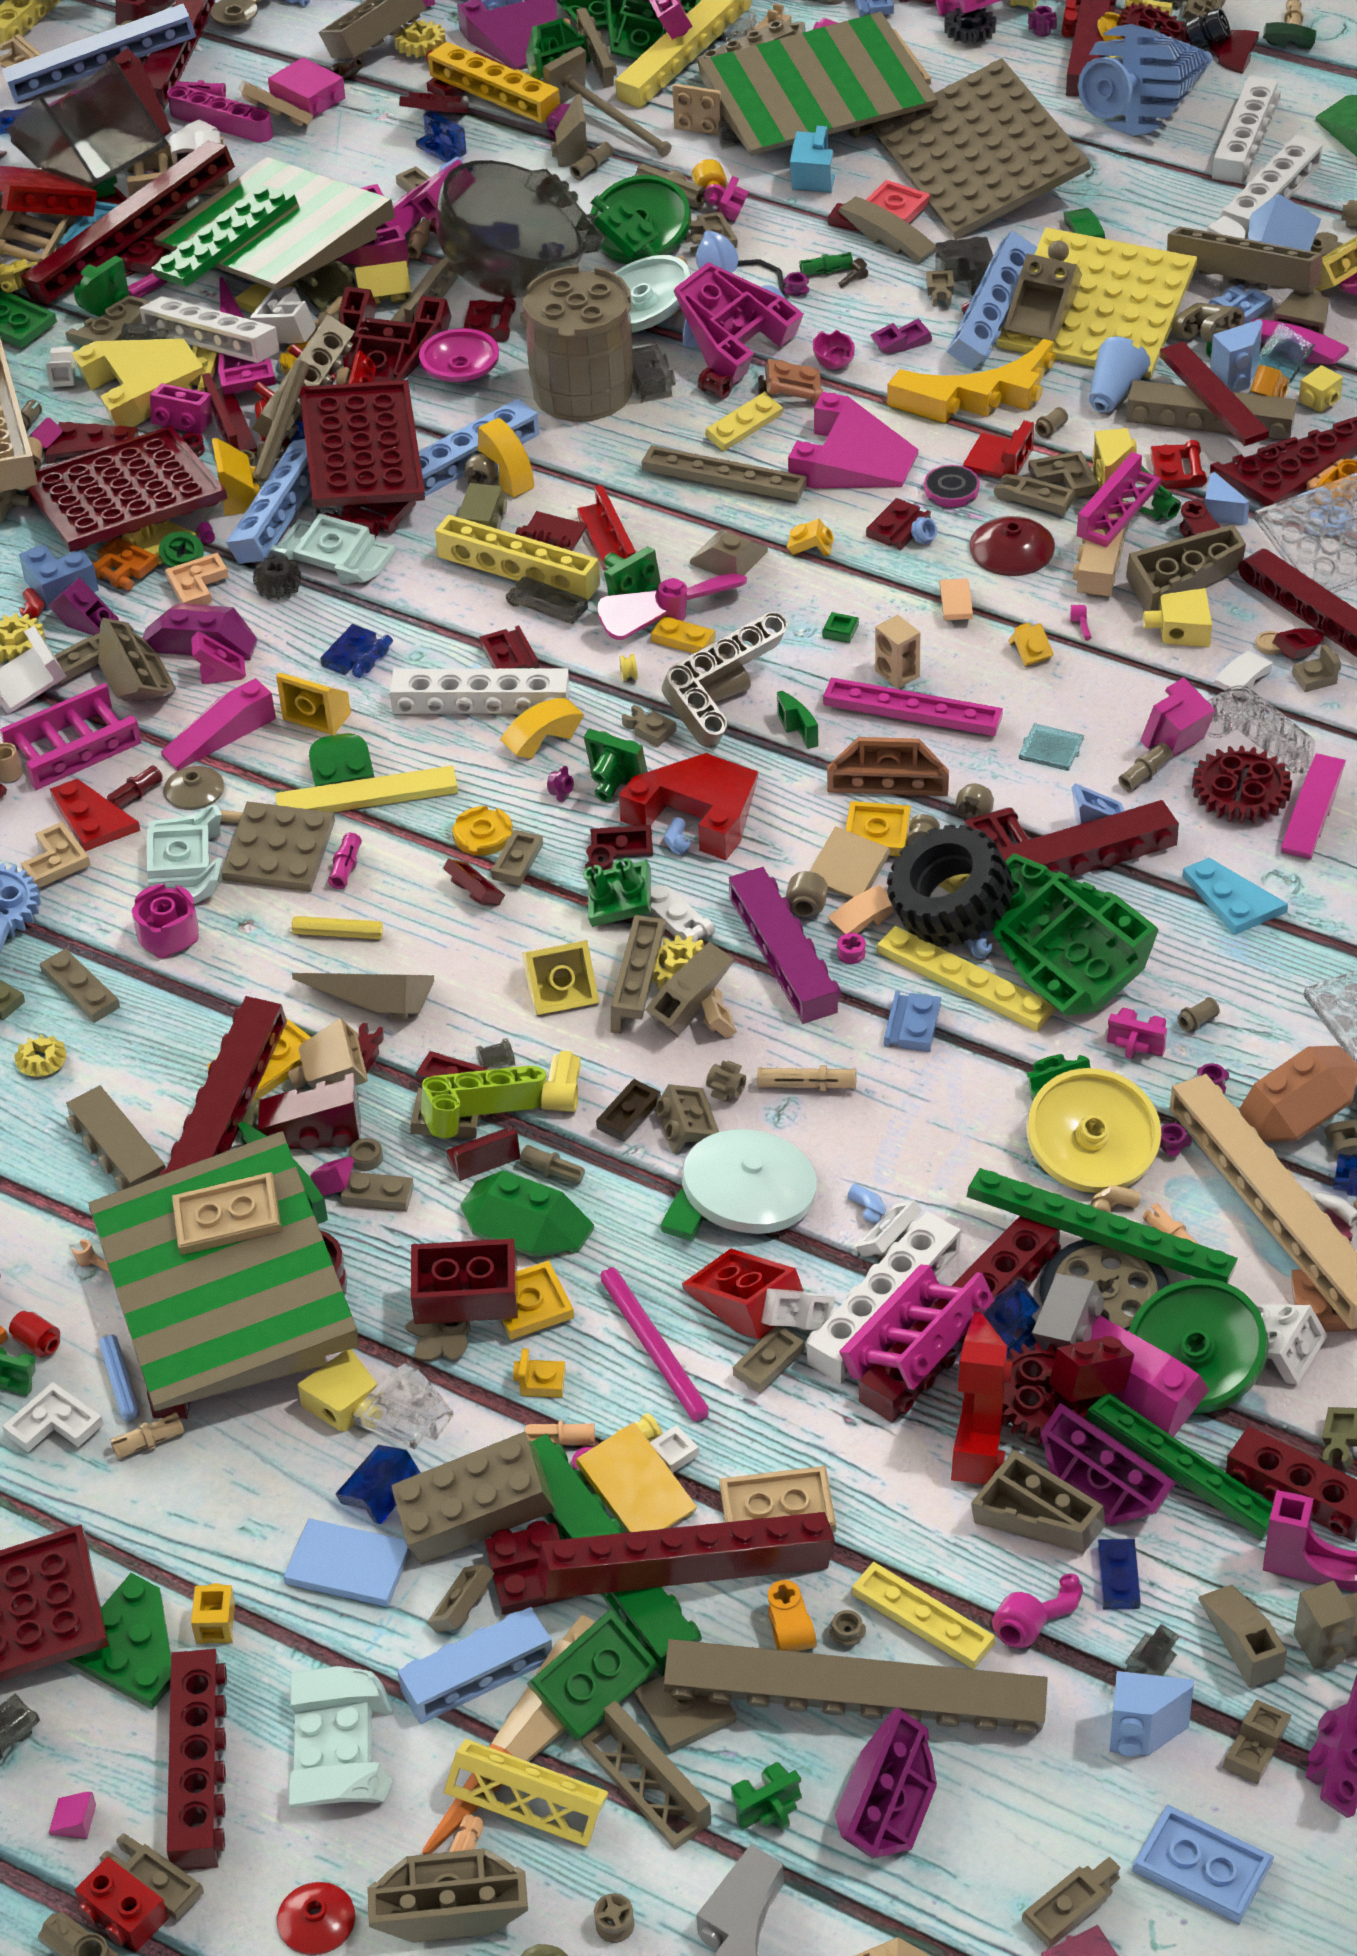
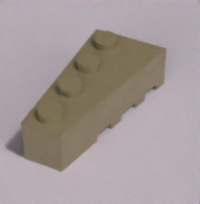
[1126,524,1246,611]

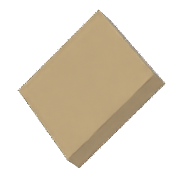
[810,826,891,899]

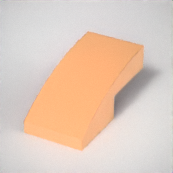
[939,578,973,620]
[828,885,895,935]

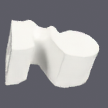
[46,346,77,387]

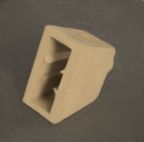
[288,1018,368,1089]

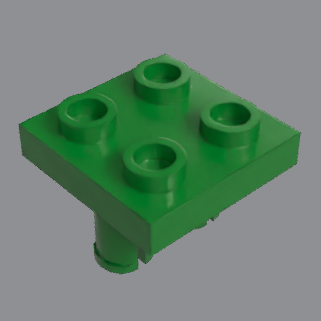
[604,546,661,596]
[584,728,648,802]
[583,858,651,927]

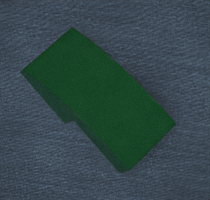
[1263,22,1317,50]

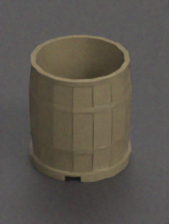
[523,266,633,422]

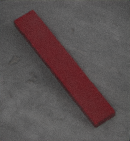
[1159,341,1269,447]

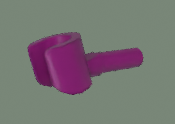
[180,522,215,554]

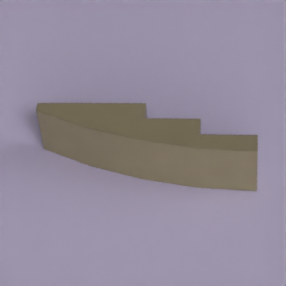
[838,196,937,264]

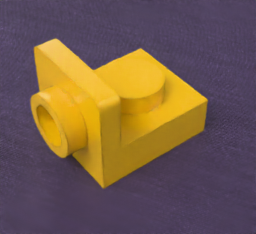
[513,1348,566,1398]

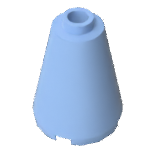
[1089,336,1150,412]

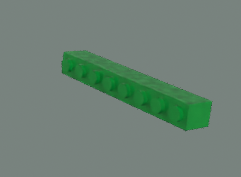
[532,1434,702,1676]

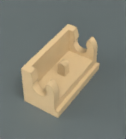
[0,34,42,68]

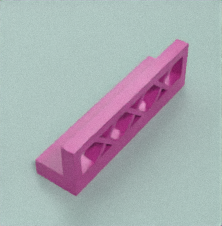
[1077,452,1161,547]

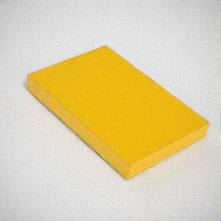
[207,1018,311,1103]
[575,1422,697,1533]

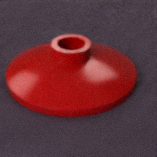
[277,1882,356,1955]

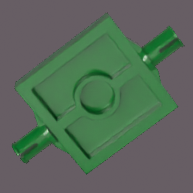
[590,195,660,259]

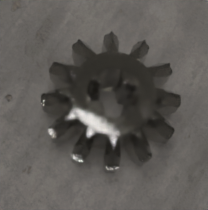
[253,554,302,600]

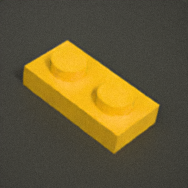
[651,616,716,654]

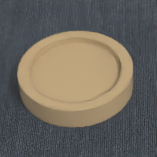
[1256,631,1281,655]

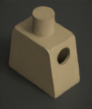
[1274,289,1329,335]

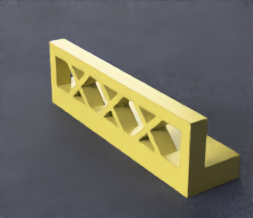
[443,1739,609,1847]

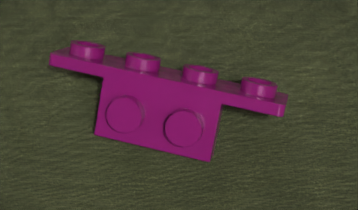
[1305,1674,1357,1818]

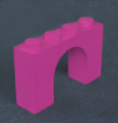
[376,159,475,235]
[1262,1490,1357,1592]

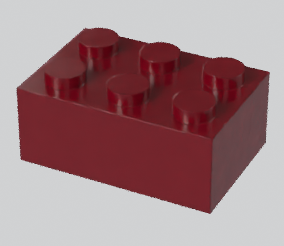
[410,1238,518,1324]

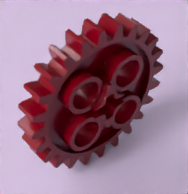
[1117,3,1192,45]
[1192,745,1292,824]
[1001,1342,1100,1446]

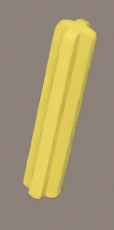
[291,916,384,940]

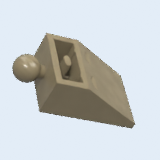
[1003,241,1082,342]

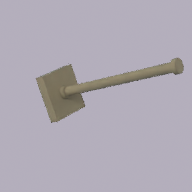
[543,46,672,157]

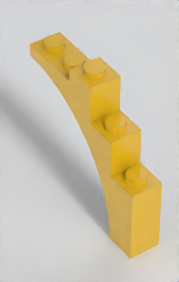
[887,339,1056,423]

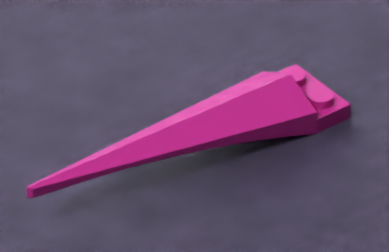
[218,277,276,395]

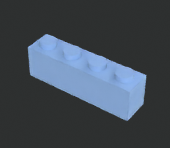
[397,1607,552,1725]

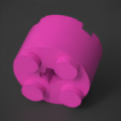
[132,884,199,958]

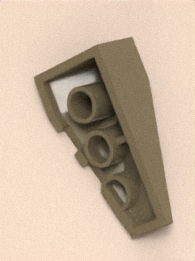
[292,973,434,1020]

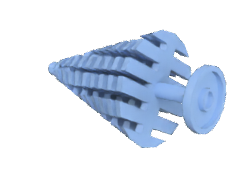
[1078,24,1213,136]

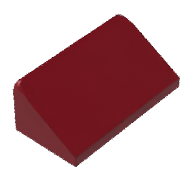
[590,825,653,859]

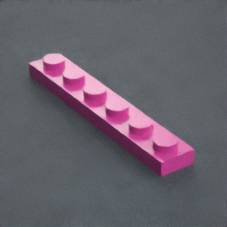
[823,677,1003,736]

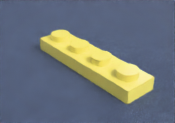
[852,1561,995,1669]

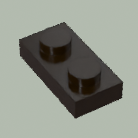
[596,1079,661,1142]

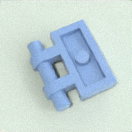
[1208,284,1273,325]

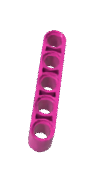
[167,86,273,143]

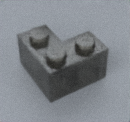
[935,237,994,296]

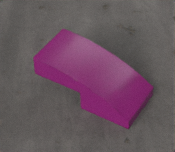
[870,318,932,353]

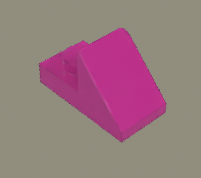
[191,631,246,684]

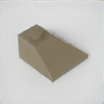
[551,94,587,167]
[690,529,768,576]

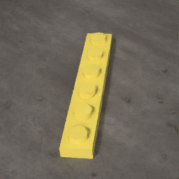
[877,926,1055,1032]

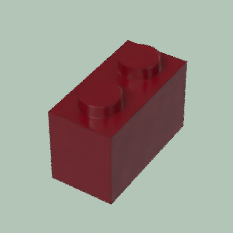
[1049,1336,1135,1403]

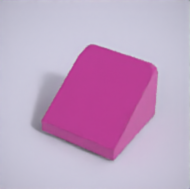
[29,417,63,449]
[310,1156,354,1196]
[49,1792,96,1839]

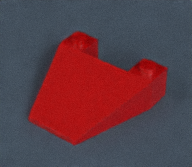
[619,753,759,861]
[951,1312,1013,1485]

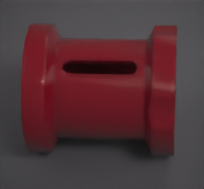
[698,367,733,399]

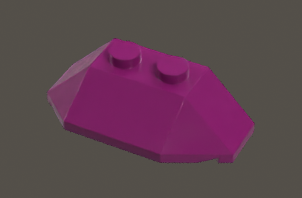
[142,603,257,660]
[1040,1403,1176,1526]
[835,1707,937,1859]

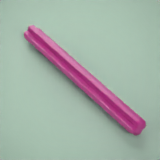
[600,1267,709,1422]

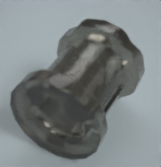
[475,1038,515,1070]

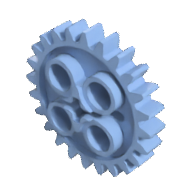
[0,863,41,937]

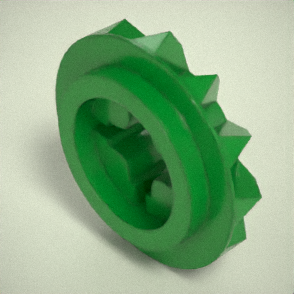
[159,531,204,567]

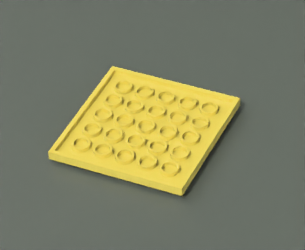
[997,227,1197,379]

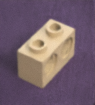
[875,615,921,689]

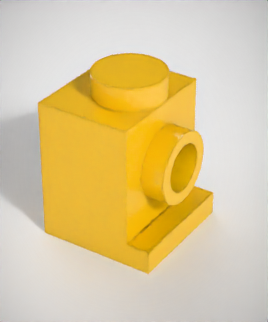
[191,1583,235,1644]

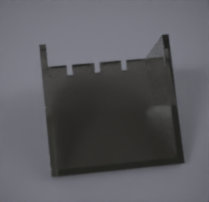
[7,58,169,189]

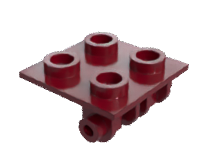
[515,511,587,551]

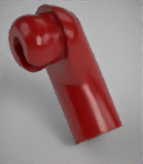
[19,588,45,620]

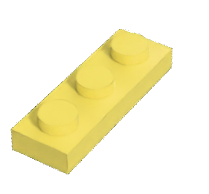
[705,392,783,452]

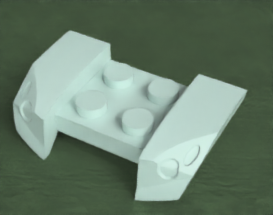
[270,513,396,584]
[147,805,222,904]
[289,1666,393,1808]

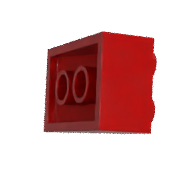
[682,1248,804,1340]

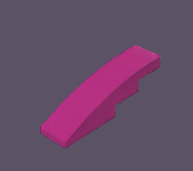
[1251,318,1349,364]
[1281,753,1346,860]

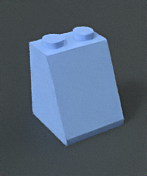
[1248,193,1321,251]

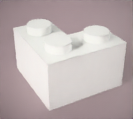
[250,287,316,345]

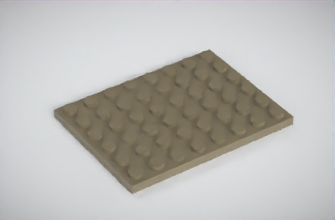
[871,58,1091,240]

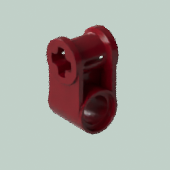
[1179,500,1221,538]

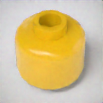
[691,159,727,189]

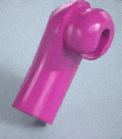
[1042,1573,1083,1621]

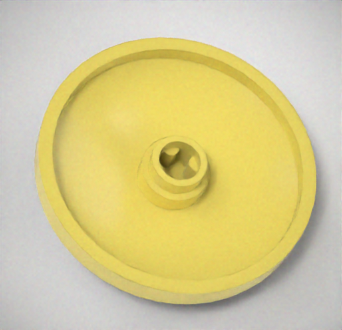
[1026,1068,1161,1193]

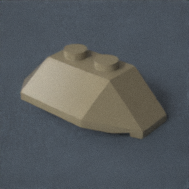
[98,618,176,702]
[367,1848,528,1943]

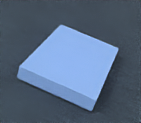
[284,1518,411,1607]
[1132,1804,1274,1925]

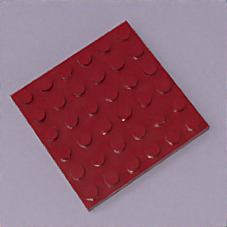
[24,426,228,552]

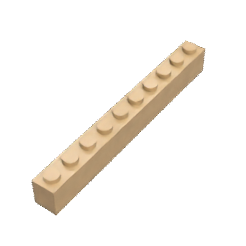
[1169,1074,1357,1330]

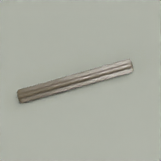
[253,359,309,482]

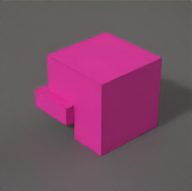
[1140,677,1215,758]

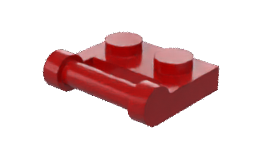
[1150,440,1207,489]

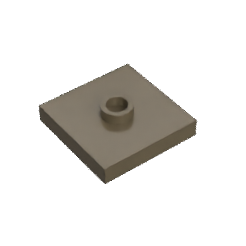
[634,1675,736,1753]

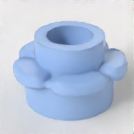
[911,517,937,544]

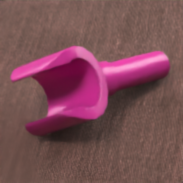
[1070,605,1092,640]

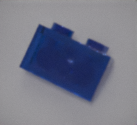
[416,110,467,163]
[335,1444,421,1524]

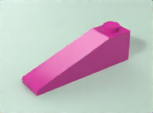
[161,678,276,771]

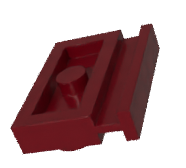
[866,498,931,551]
[479,625,539,669]

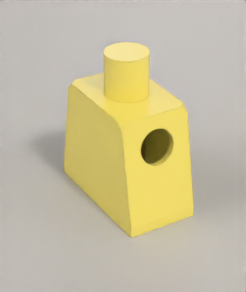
[1143,588,1212,647]
[297,1349,382,1432]

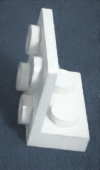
[1256,1304,1327,1385]

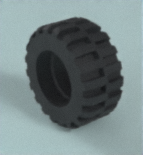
[887,825,1013,947]

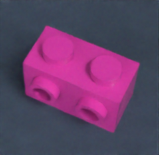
[150,383,212,434]

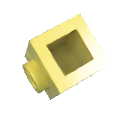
[1299,365,1343,413]

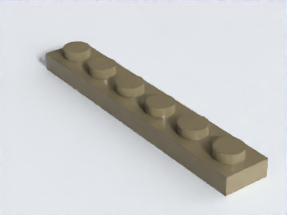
[641,445,807,501]

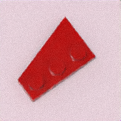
[50,778,141,852]

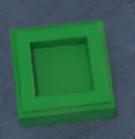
[822,612,859,643]

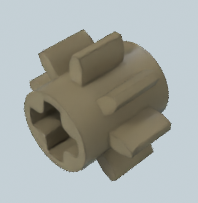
[706,1060,746,1102]

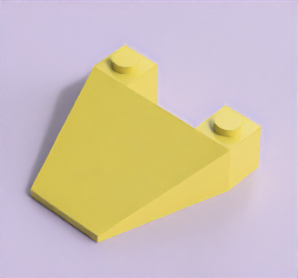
[71,339,205,427]

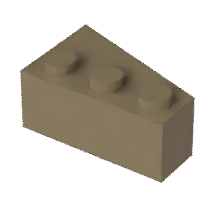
[971,1450,1105,1553]

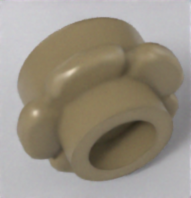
[829,1610,866,1646]

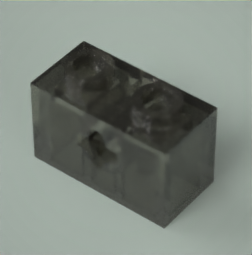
[632,344,676,403]

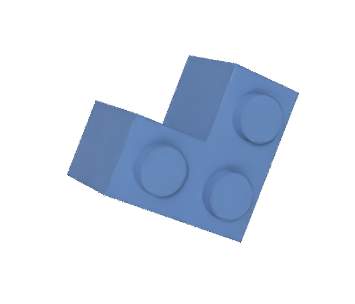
[19,544,99,611]

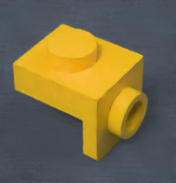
[787,518,834,557]
[1008,623,1054,666]

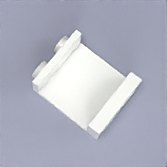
[0,626,67,715]

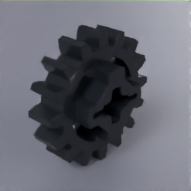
[944,8,996,44]

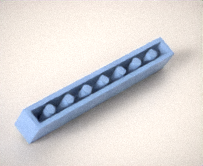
[2,4,196,103]

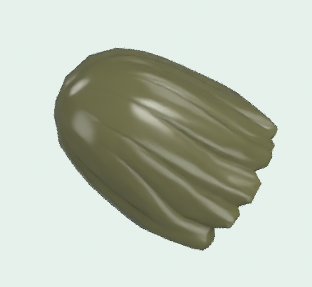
[292,260,354,312]

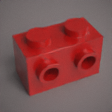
[74,1856,169,1952]

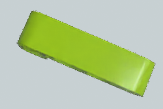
[421,1066,547,1138]

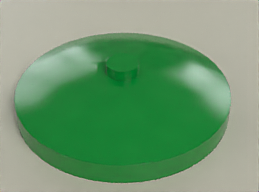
[589,175,691,264]
[1129,1278,1269,1414]

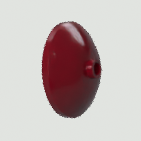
[970,516,1055,576]

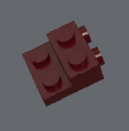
[485,1521,574,1615]

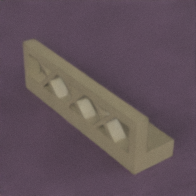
[391,250,459,323]
[611,915,665,1034]
[581,1700,712,1850]

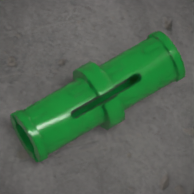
[799,252,853,276]

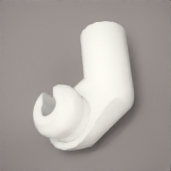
[1313,1192,1357,1226]

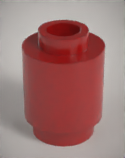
[9,1311,60,1358]

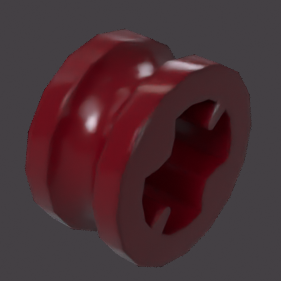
[181,433,205,457]

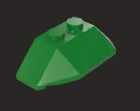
[526,18,591,79]
[460,1170,594,1257]

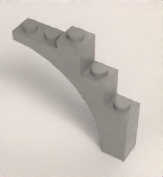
[696,1845,784,1956]

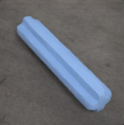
[99,1334,140,1422]

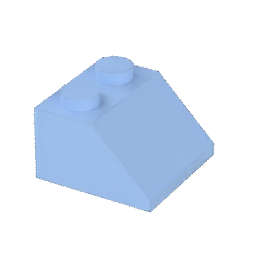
[1210,319,1263,392]
[1110,1671,1194,1757]

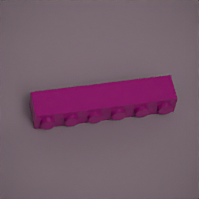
[729,867,841,1024]

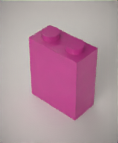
[268,57,346,119]

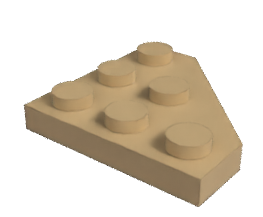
[238,80,313,127]

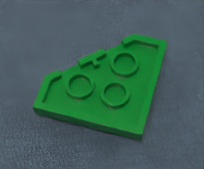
[65,1573,171,1710]

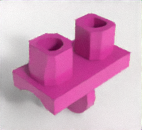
[704,176,749,222]
[1107,1007,1167,1060]

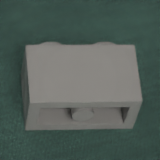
[1032,1273,1104,1353]

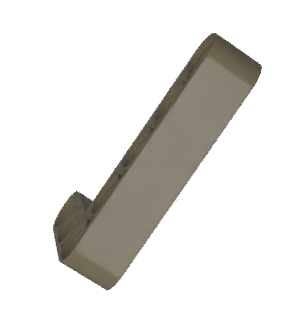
[662,612,787,748]

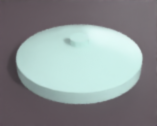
[614,255,691,332]
[682,1129,817,1234]

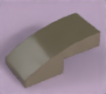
[1223,1699,1291,1784]

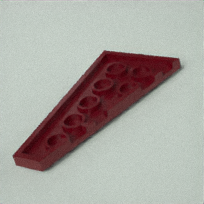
[1210,416,1357,510]

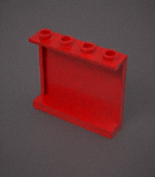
[0,166,97,217]

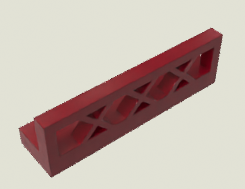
[202,373,257,452]

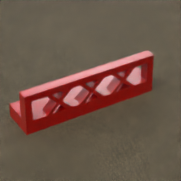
[577,484,636,571]

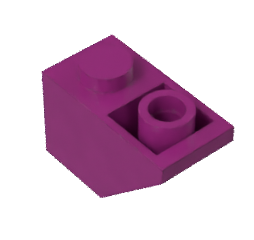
[48,577,119,636]

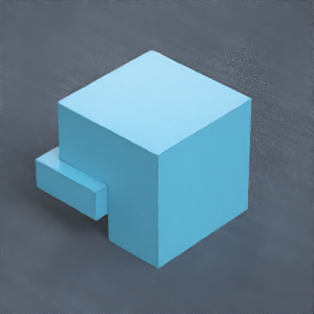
[790,126,835,193]

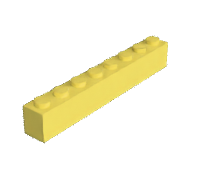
[615,0,752,109]

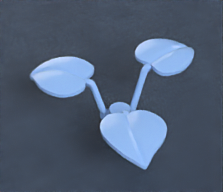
[683,230,785,347]

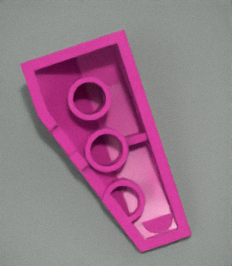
[1090,1315,1209,1437]

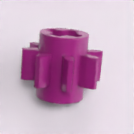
[1028,6,1057,37]

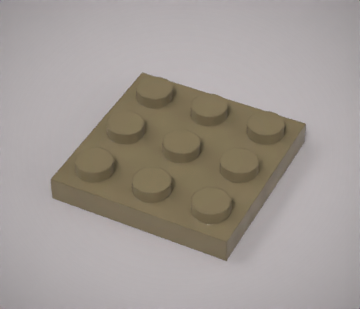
[221,801,335,892]

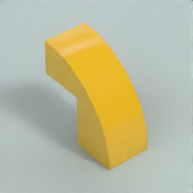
[478,418,534,498]
[500,698,585,759]

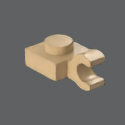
[701,987,737,1039]

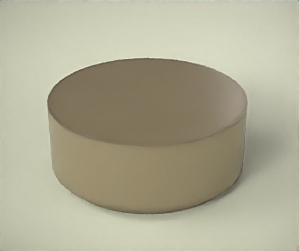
[349,1138,383,1171]

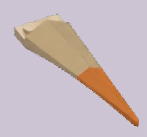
[422,1614,595,1855]

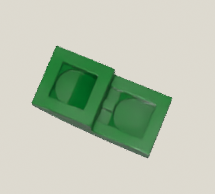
[1063,208,1105,239]
[777,691,818,749]
[660,1187,708,1241]

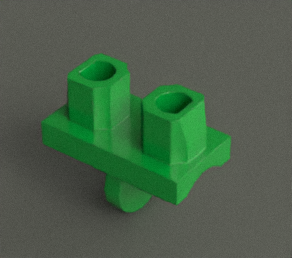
[0,1347,36,1396]
[731,1762,802,1830]

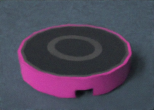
[924,465,980,508]

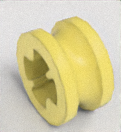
[619,654,638,682]

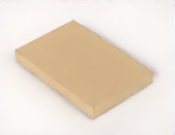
[172,1172,282,1255]
[719,1466,836,1532]

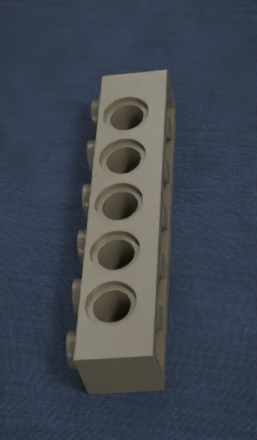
[252,314,354,445]

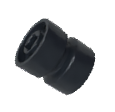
[1186,7,1231,49]

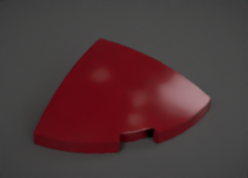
[1209,30,1259,74]

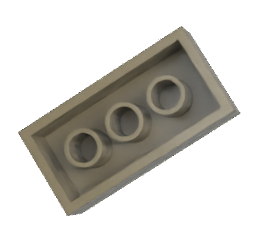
[318,0,426,60]
[391,1431,556,1564]

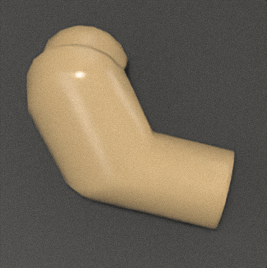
[1091,1185,1141,1213]

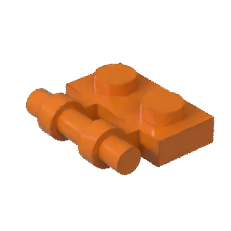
[91,536,159,590]

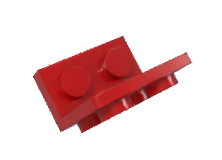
[963,420,1034,478]

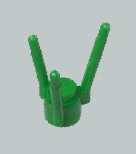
[1122,465,1181,521]

